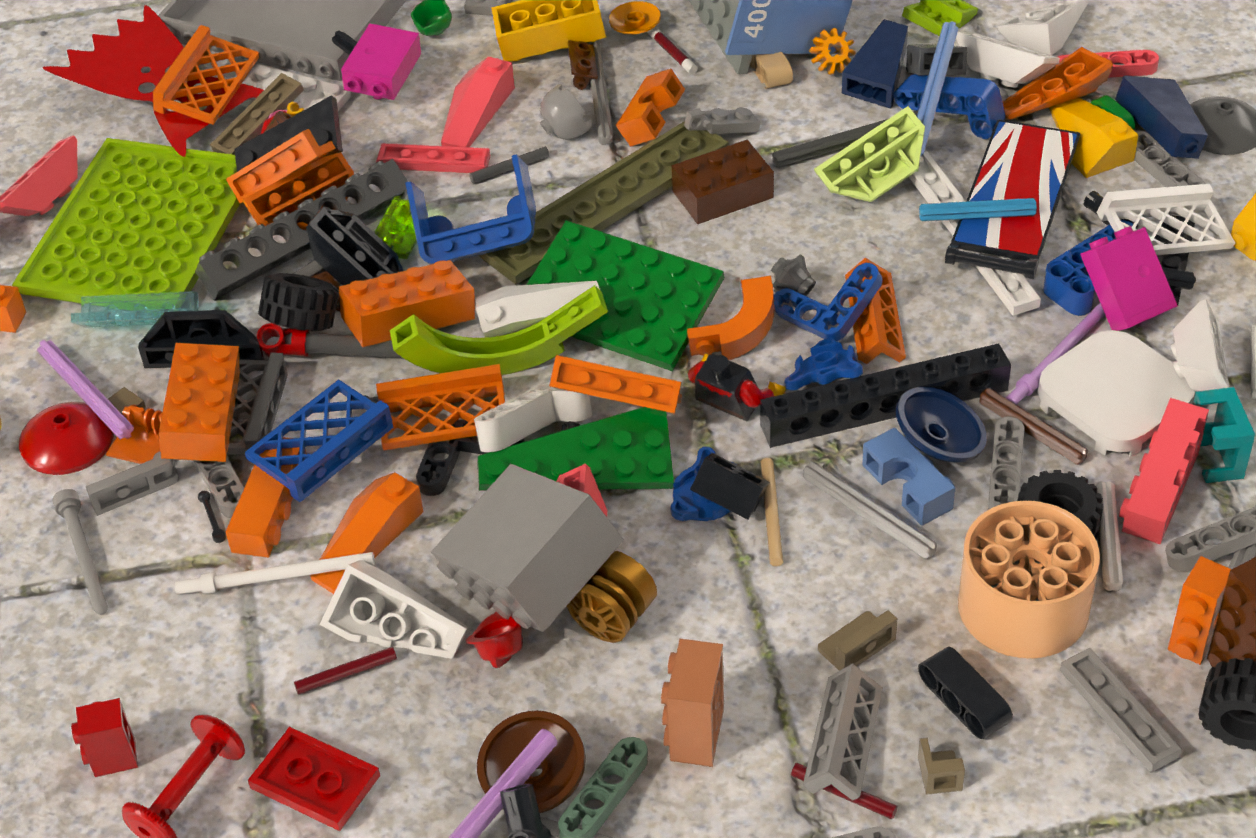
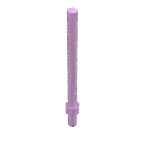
[1006,303,1105,405]

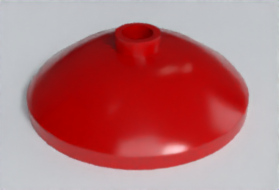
[19,402,114,475]

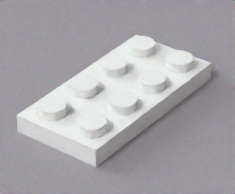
[240,65,351,112]

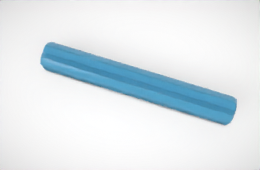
[919,198,1037,221]

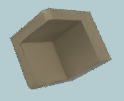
[918,738,965,795]

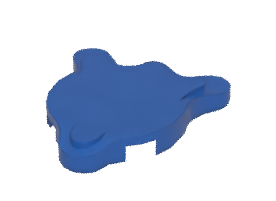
[784,339,863,390]
[670,447,737,521]

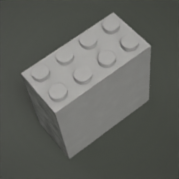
[431,464,624,632]

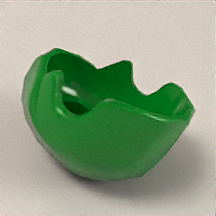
[411,0,452,36]

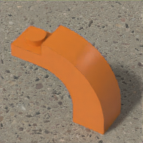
[687,275,775,360]

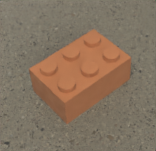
[661,639,724,767]

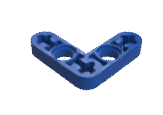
[774,263,882,341]

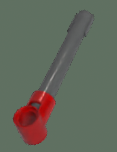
[257,323,402,358]

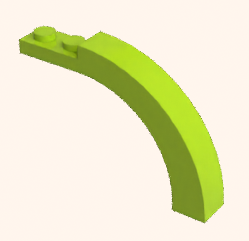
[389,285,608,375]

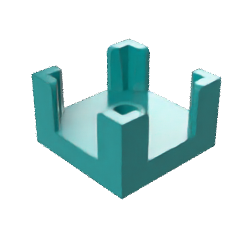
[1194,387,1255,483]

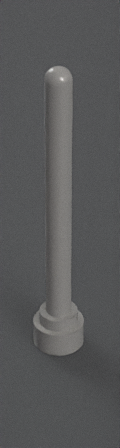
[52,489,108,615]

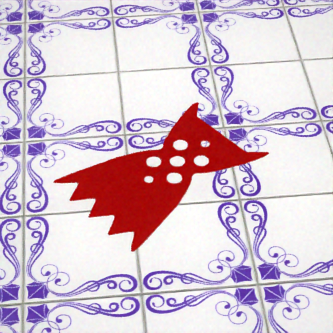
[43,5,264,157]

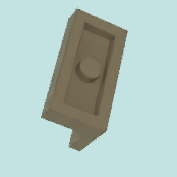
[818,610,898,671]

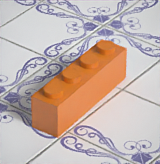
[226,437,309,558]

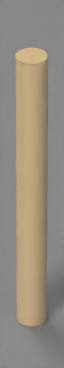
[761,458,783,566]

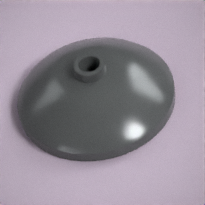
[1190,96,1256,155]

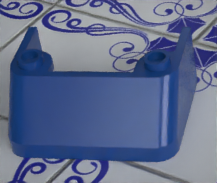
[405,154,536,265]

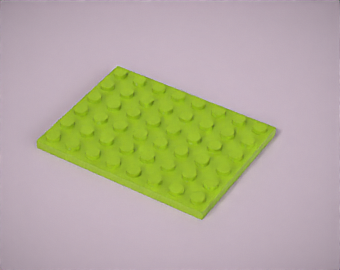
[12,138,240,315]

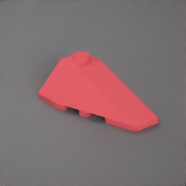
[441,57,515,147]

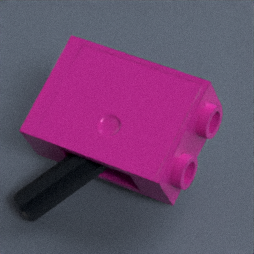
[332,23,421,100]
[1080,226,1196,331]

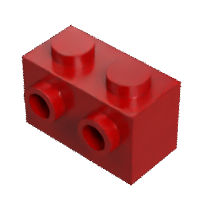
[71,698,138,777]

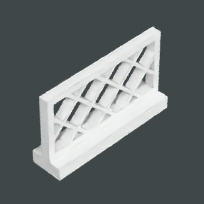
[1096,184,1235,255]

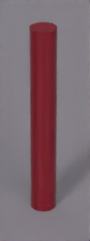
[294,646,397,695]
[791,762,898,819]

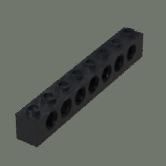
[760,343,1011,448]

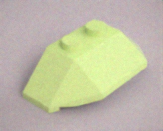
[814,106,925,202]

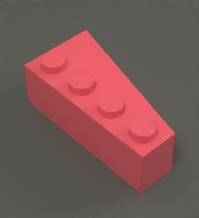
[1119,398,1209,544]

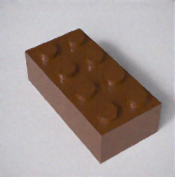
[1207,557,1256,667]

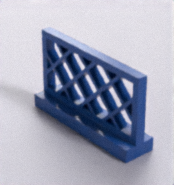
[245,379,393,502]

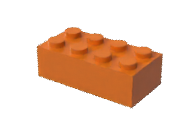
[339,260,475,347]
[159,343,240,462]

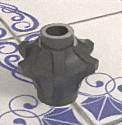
[771,254,816,296]

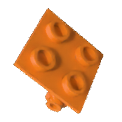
[106,404,162,464]

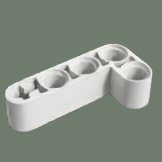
[474,382,593,452]

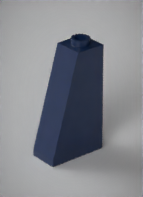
[842,19,908,109]
[1115,76,1208,159]

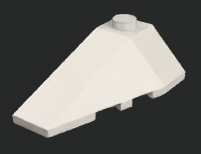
[476,281,600,337]
[320,560,468,659]

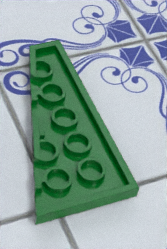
[477,407,674,491]

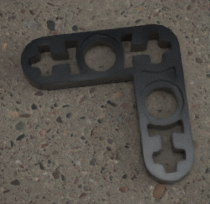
[416,419,525,496]

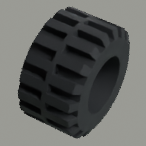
[258,273,339,331]
[1017,470,1103,540]
[1198,658,1256,751]

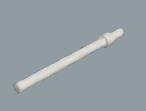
[175,552,375,595]

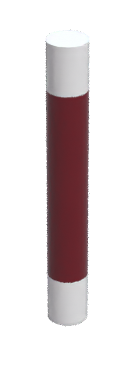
[647,27,698,75]

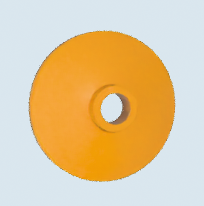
[609,1,661,34]

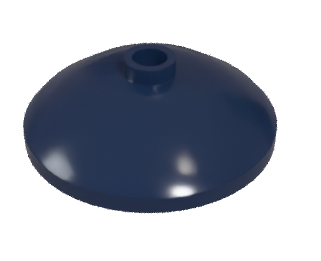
[896,387,987,463]

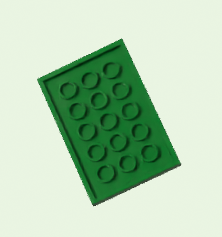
[527,220,725,372]

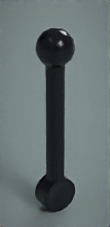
[198,490,226,543]

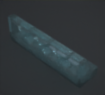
[71,291,198,328]

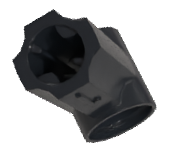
[500,784,552,838]

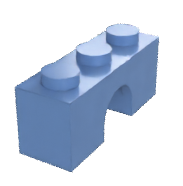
[862,427,955,526]

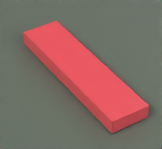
[376,143,490,173]

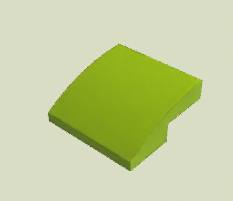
[902,0,978,36]

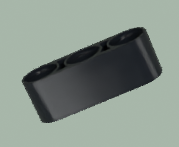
[918,646,1013,739]

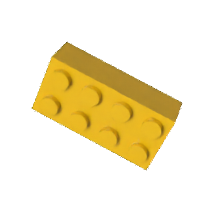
[491,0,606,62]

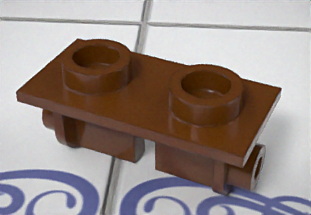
[568,40,598,90]

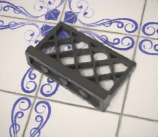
[227,353,288,463]

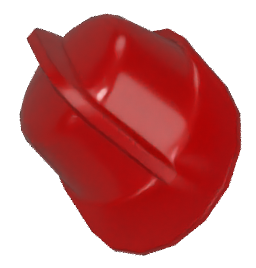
[466,612,523,668]

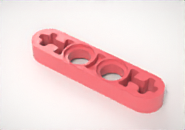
[1058,50,1159,78]

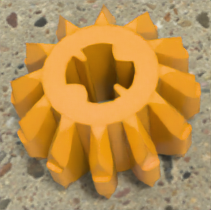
[809,28,856,75]

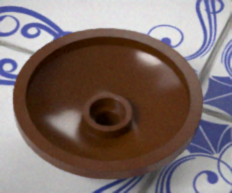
[477,710,586,813]

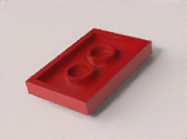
[248,726,380,831]

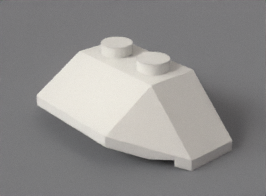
[956,31,1060,87]
[1171,299,1230,392]

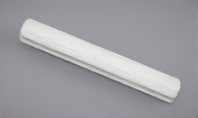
[1097,481,1123,592]

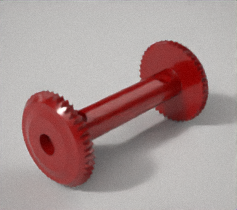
[122,715,245,838]

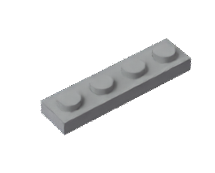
[1060,648,1182,773]

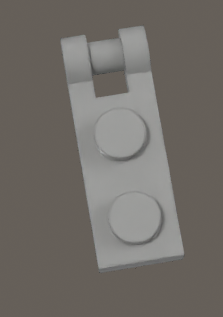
[85,451,179,516]

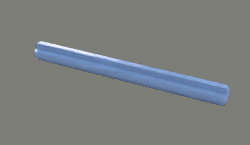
[917,21,958,156]

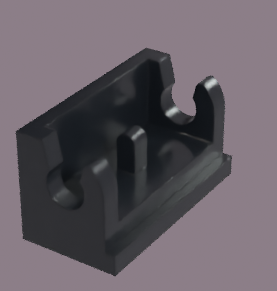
[690,453,770,520]

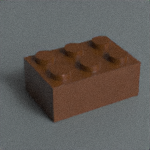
[671,139,774,225]

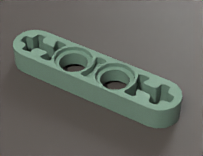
[558,737,648,838]

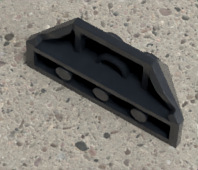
[306,206,404,286]
[138,310,265,369]

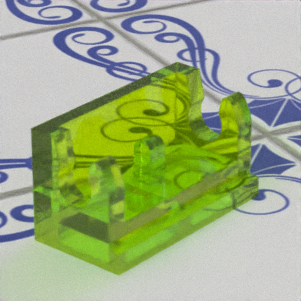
[374,196,417,260]

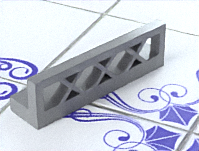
[803,663,883,801]

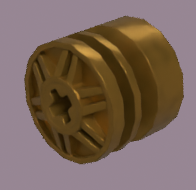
[566,551,657,643]

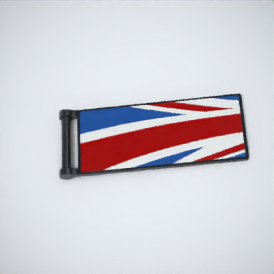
[945,120,1080,279]

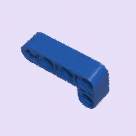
[894,74,1005,139]
[1043,220,1136,316]

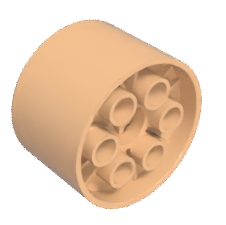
[958,501,1100,658]

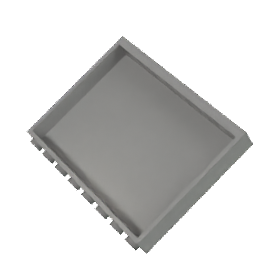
[158,0,406,81]

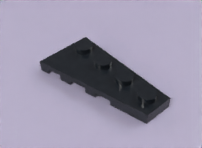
[234,95,343,172]

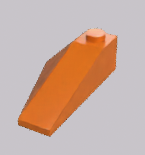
[1002,47,1113,120]
[310,472,424,594]

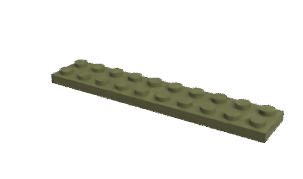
[479,121,729,285]

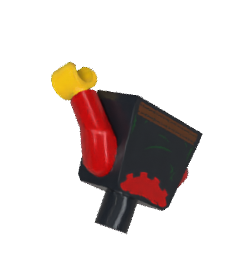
[688,353,787,422]

